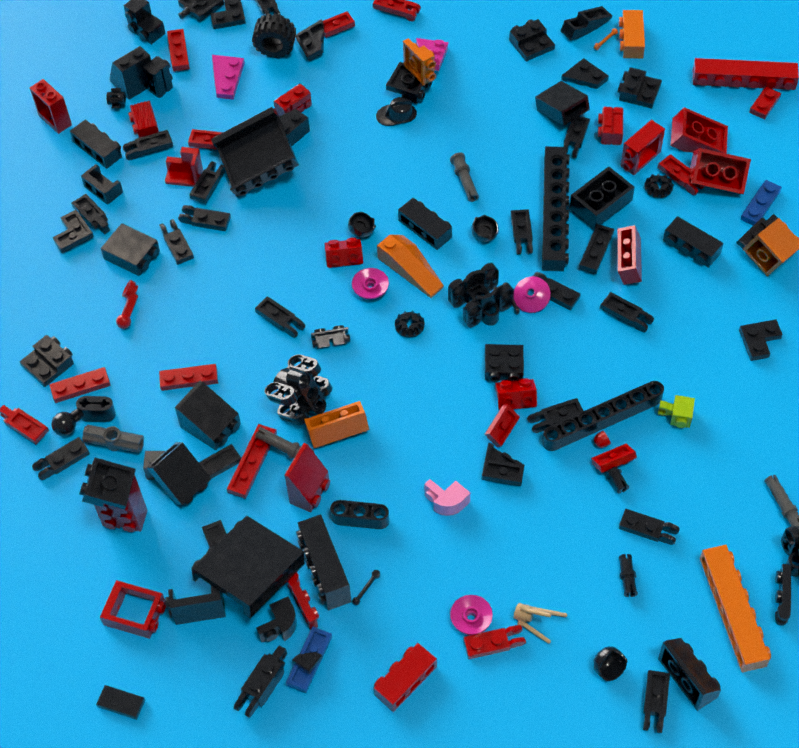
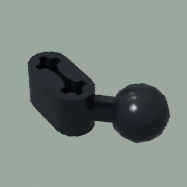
[51,396,116,436]

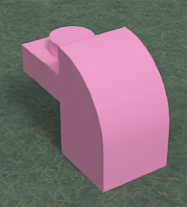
[424,479,471,516]

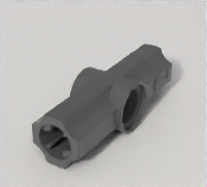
[82,425,144,453]

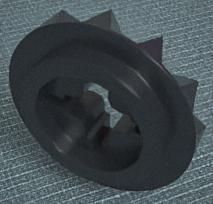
[645,173,674,198]
[395,310,425,337]

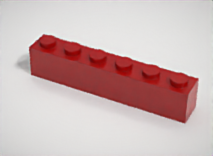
[693,58,799,90]

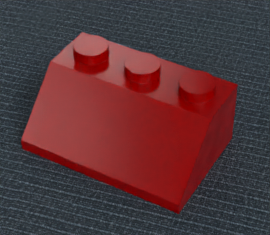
[690,148,751,194]

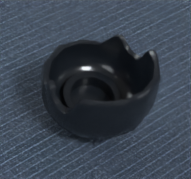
[348,212,376,238]
[471,215,499,242]
[593,646,628,681]

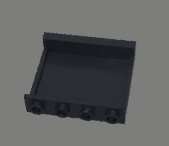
[211,107,299,197]
[191,516,305,618]

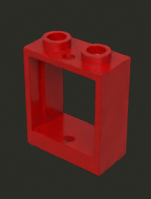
[29,79,72,134]
[621,119,665,175]
[100,580,166,639]

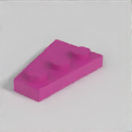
[416,38,449,71]
[212,55,245,100]

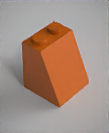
[743,218,799,276]

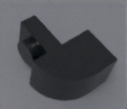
[256,596,297,643]

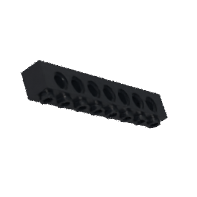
[542,146,570,271]

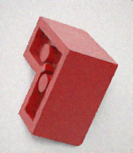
[165,147,203,187]

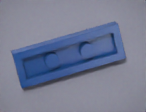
[740,180,782,225]
[286,626,332,693]

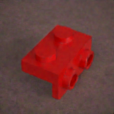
[325,238,363,267]
[495,378,537,410]

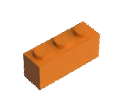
[619,10,645,59]
[304,401,370,448]

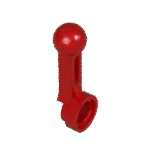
[116,280,138,329]

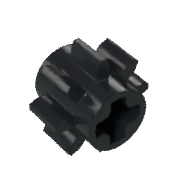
[106,88,126,109]

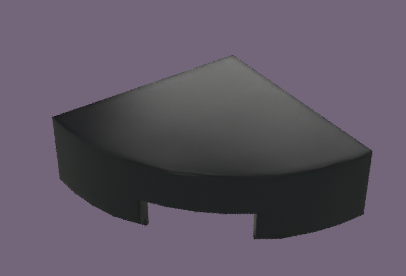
[292,652,323,674]

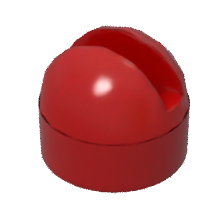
[594,431,611,448]

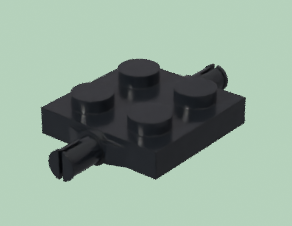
[178,0,224,21]

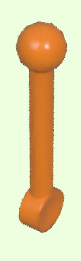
[594,28,618,50]

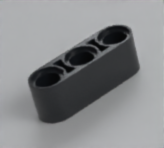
[330,500,389,529]

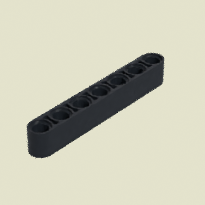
[543,381,664,451]

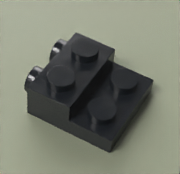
[509,19,555,61]
[386,62,432,104]
[618,67,662,109]
[19,335,74,387]
[485,344,524,382]
[79,457,136,510]

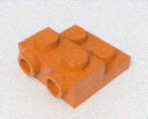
[403,38,436,85]

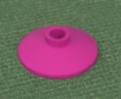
[352,268,389,299]
[514,276,551,313]
[450,595,493,635]

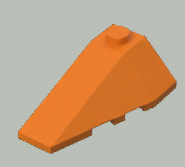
[377,235,444,298]

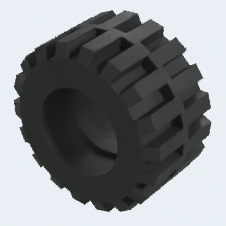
[252,14,296,58]

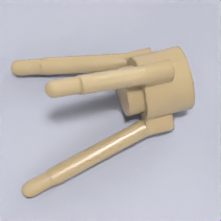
[513,603,567,644]

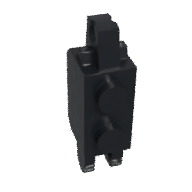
[234,645,287,718]

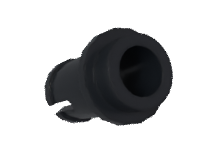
[607,467,629,493]

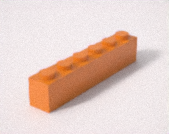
[700,545,771,673]

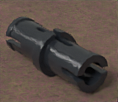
[619,554,638,597]

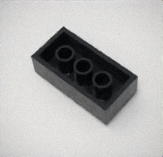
[296,514,352,611]

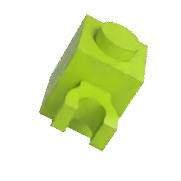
[658,395,695,428]

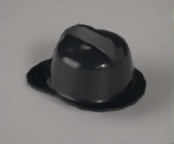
[376,97,417,126]

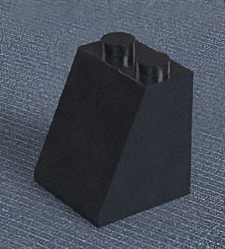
[110,46,151,100]
[175,380,241,450]

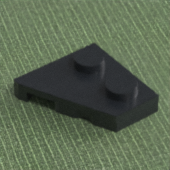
[295,19,325,61]
[561,58,609,89]
[482,443,525,486]

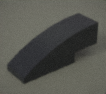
[561,6,613,41]

